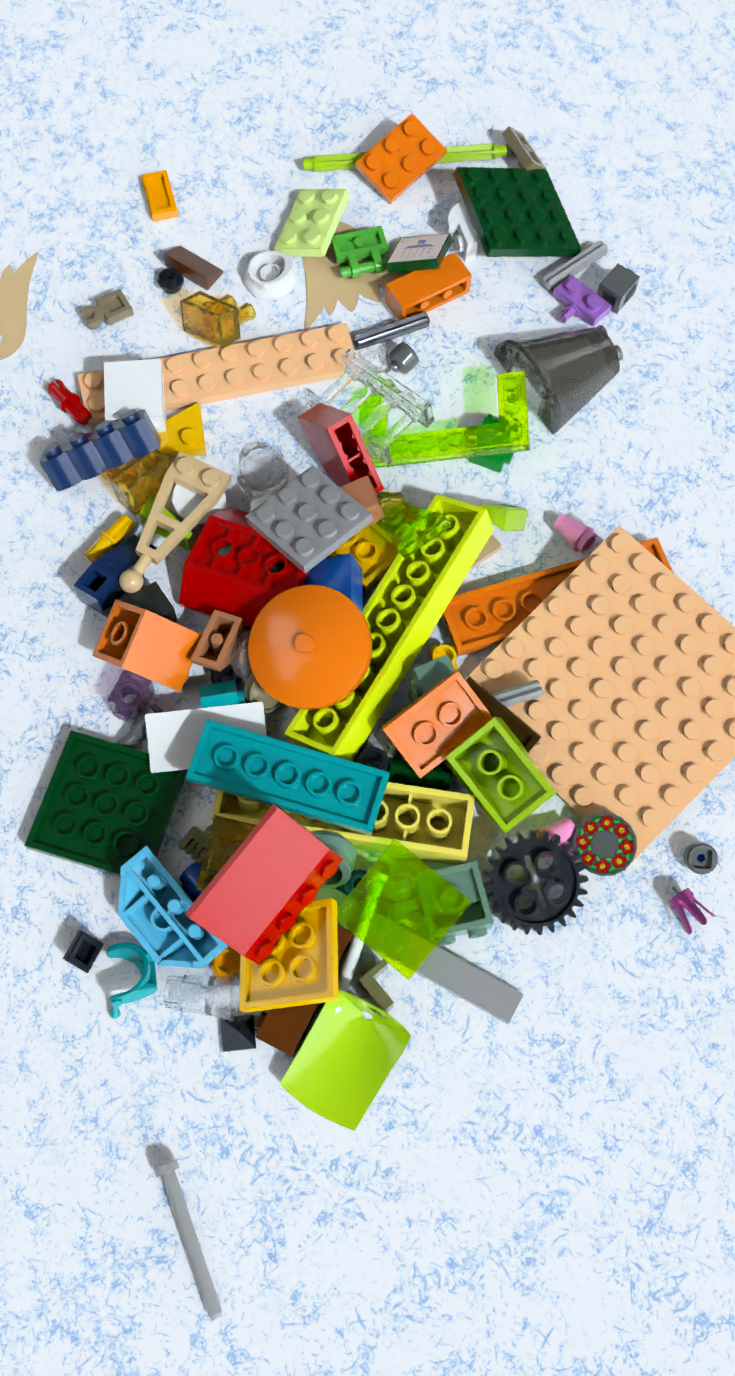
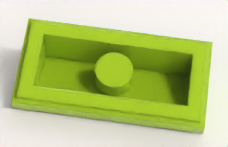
[480,503,528,531]

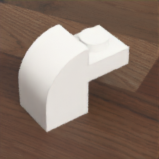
[446,200,478,262]

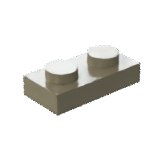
[502,126,546,170]

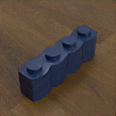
[40,409,161,492]

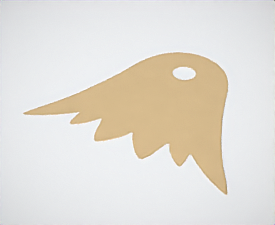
[302,222,409,330]
[0,252,38,360]

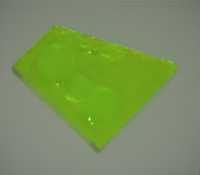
[379,503,452,559]

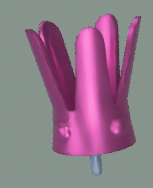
[668,886,715,935]

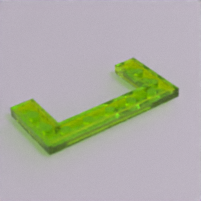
[359,371,530,468]

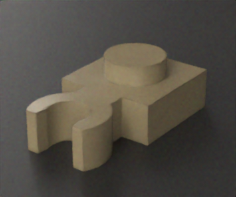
[81,289,134,330]

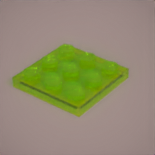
[337,839,472,980]

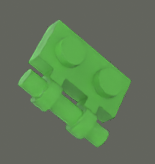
[330,226,389,279]

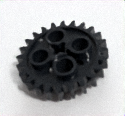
[483,829,589,935]

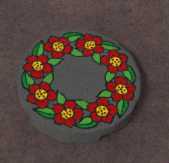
[573,813,637,876]

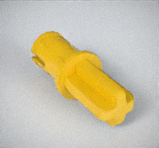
[83,514,134,563]

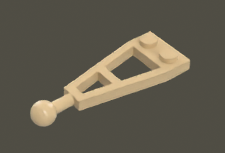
[119,451,232,593]

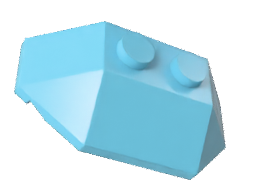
[118,846,229,968]

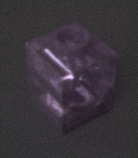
[107,669,155,722]

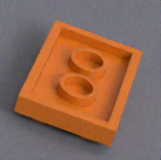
[355,113,447,204]
[381,670,493,779]

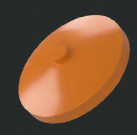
[248,585,372,710]

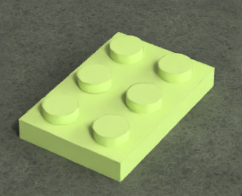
[274,188,350,257]

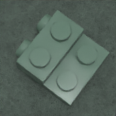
[414,861,494,946]

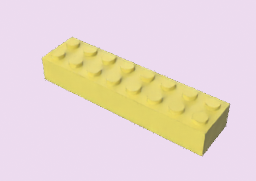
[212,782,475,865]

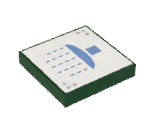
[386,233,452,273]

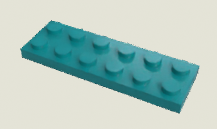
[186,719,390,836]

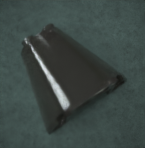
[493,325,623,435]

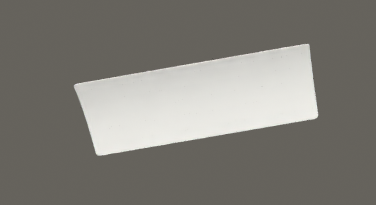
[145,702,267,773]

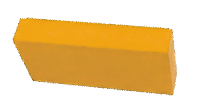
[141,170,178,221]

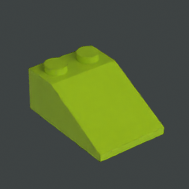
[445,717,556,834]

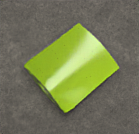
[280,990,411,1131]

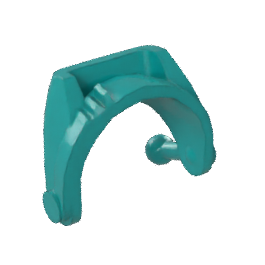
[106,942,157,1019]

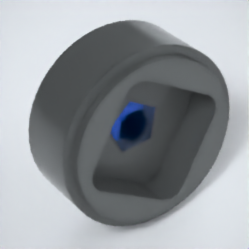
[684,841,718,875]

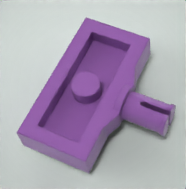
[552,274,612,327]

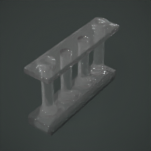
[303,348,434,465]

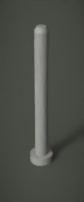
[154,1159,222,1321]

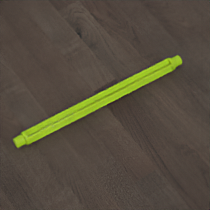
[303,143,507,172]

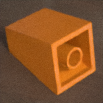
[92,599,202,692]

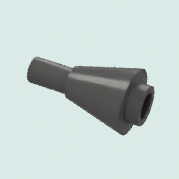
[116,703,164,748]

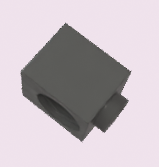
[597,263,640,314]

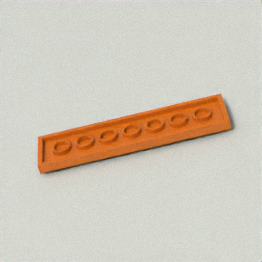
[442,537,673,657]

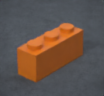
[385,252,472,320]

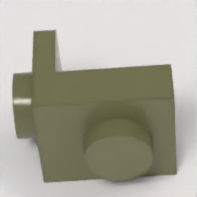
[358,959,394,1013]

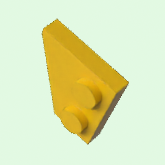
[149,403,206,462]

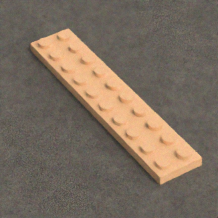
[77,323,359,427]

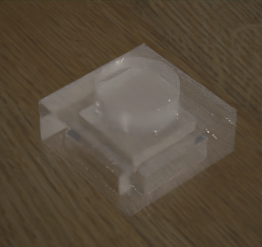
[358,342,391,379]

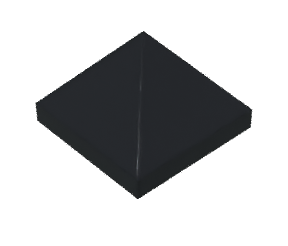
[62,929,104,973]
[221,1014,256,1052]

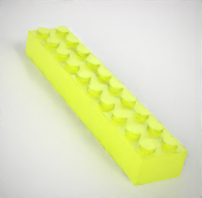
[284,494,494,761]

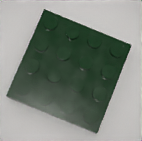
[453,167,582,257]
[24,730,188,877]

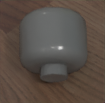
[389,342,419,374]

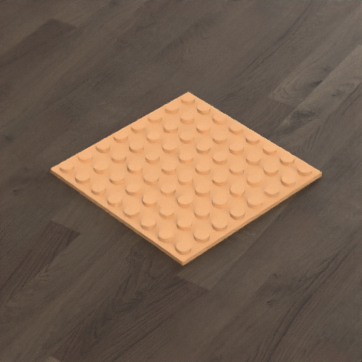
[465,526,735,861]

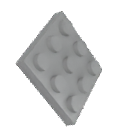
[245,465,373,574]

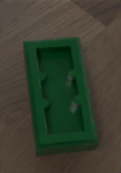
[388,759,452,791]

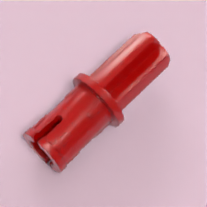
[47,379,92,426]

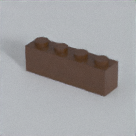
[254,926,353,1057]

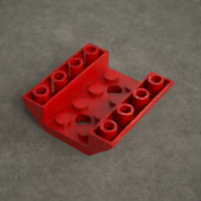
[179,507,326,630]

